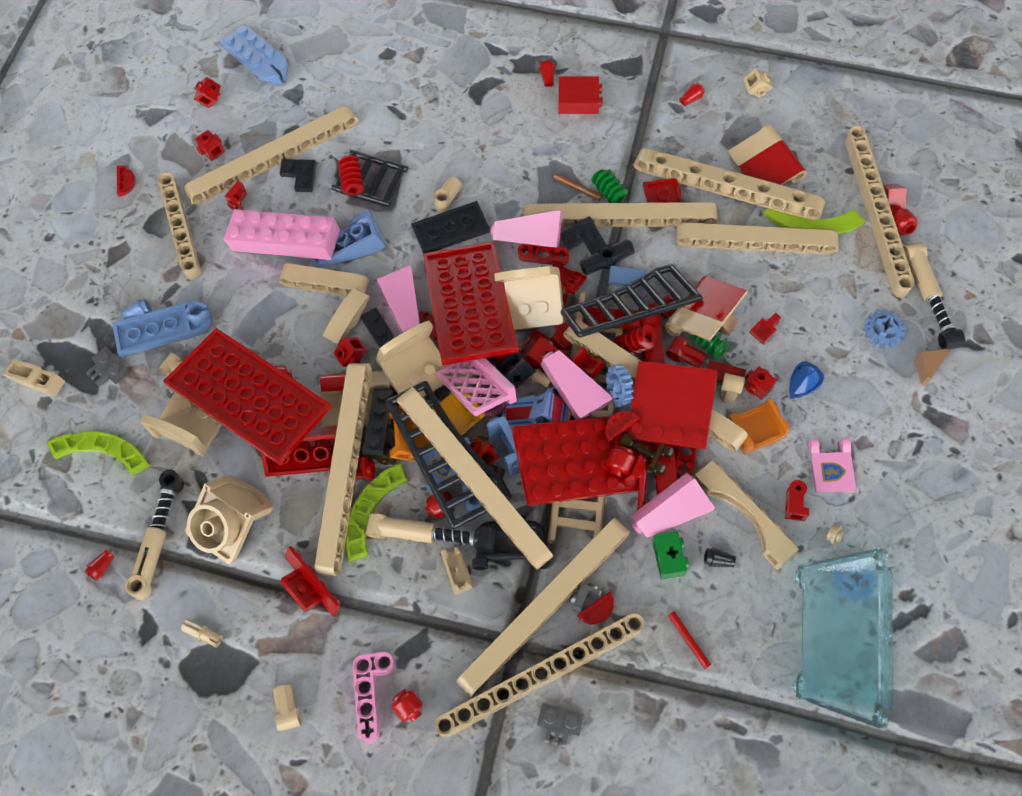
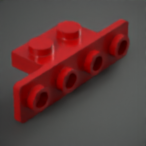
[280,546,340,617]

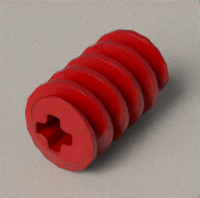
[338,155,364,196]
[614,325,657,355]

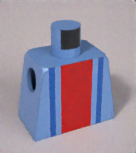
[529,388,567,424]
[494,395,536,428]

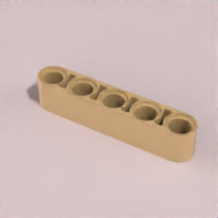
[279,263,369,296]

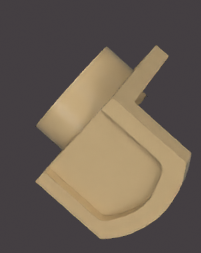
[494,266,565,330]
[376,321,454,398]
[140,392,221,457]
[185,475,274,564]

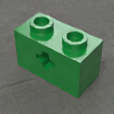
[652,531,689,580]

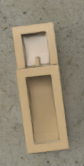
[322,288,370,344]
[3,359,65,397]

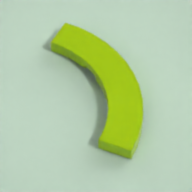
[763,208,866,234]
[46,431,150,476]
[345,463,407,563]

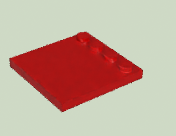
[627,361,718,450]

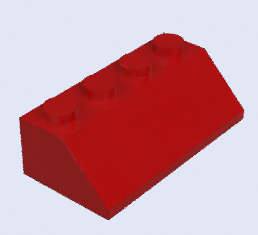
[261,425,338,477]

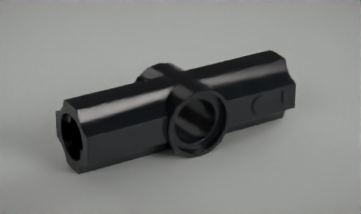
[580,239,635,276]

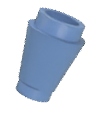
[121,299,152,319]

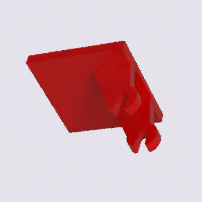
[552,264,587,308]

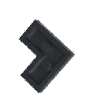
[279,159,317,192]
[560,216,607,255]

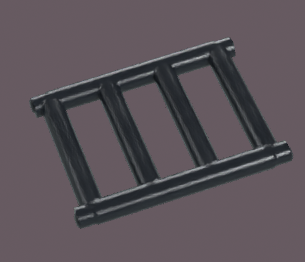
[331,150,409,207]

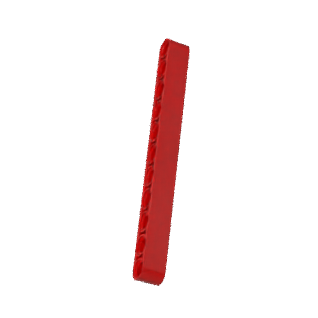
[638,303,677,495]

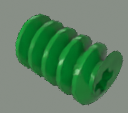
[591,169,628,203]
[690,333,732,360]

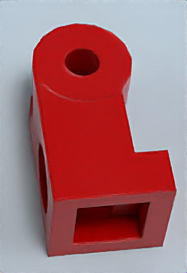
[785,480,809,522]

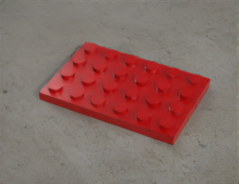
[511,416,638,506]

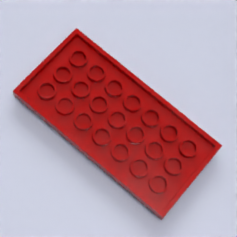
[423,241,519,366]
[163,328,332,465]

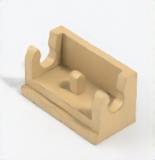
[440,547,474,595]

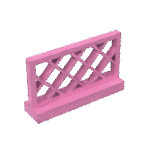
[436,358,517,416]

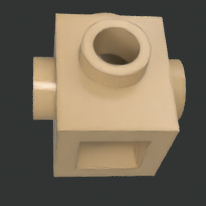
[743,68,773,98]

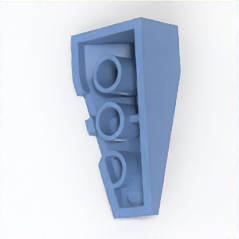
[312,209,386,268]

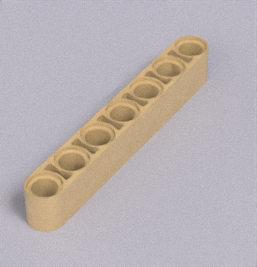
[158,173,201,280]

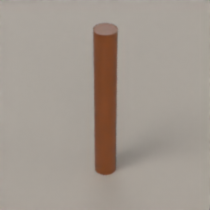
[554,173,602,201]

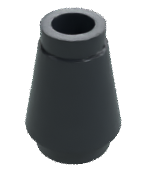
[704,547,736,568]

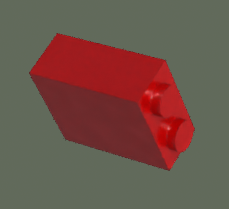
[558,76,603,114]

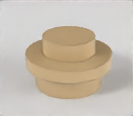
[827,525,844,545]

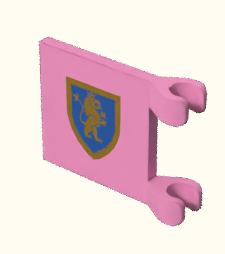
[808,438,856,493]

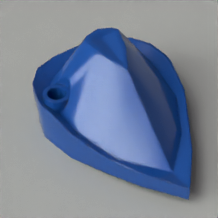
[789,361,824,399]

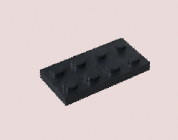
[411,201,490,253]

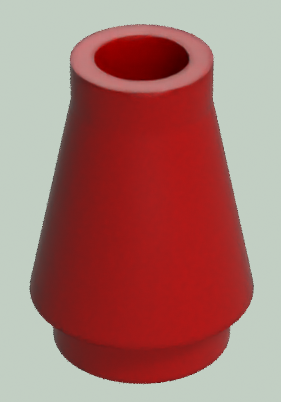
[539,60,555,87]
[679,83,705,107]
[84,550,115,581]

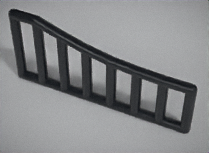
[560,264,703,338]
[386,381,512,529]

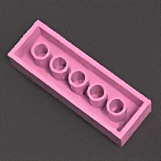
[224,209,340,260]

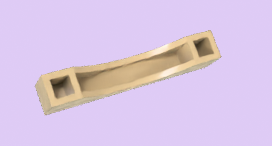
[694,460,799,570]

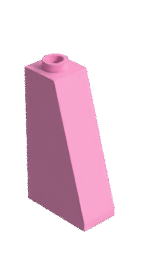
[491,210,563,248]
[377,265,420,334]
[541,350,613,420]
[630,473,715,538]

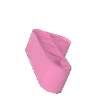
[353,652,396,743]

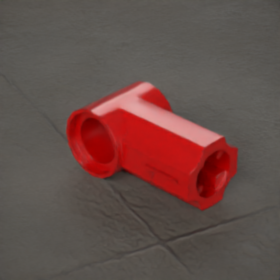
[666,337,707,368]

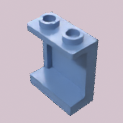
[486,416,520,477]

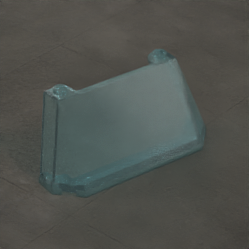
[793,548,893,728]

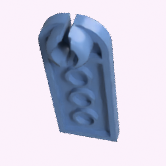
[219,24,289,86]
[112,300,212,357]

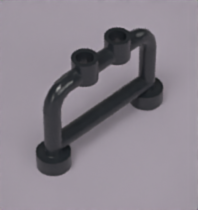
[472,515,550,571]

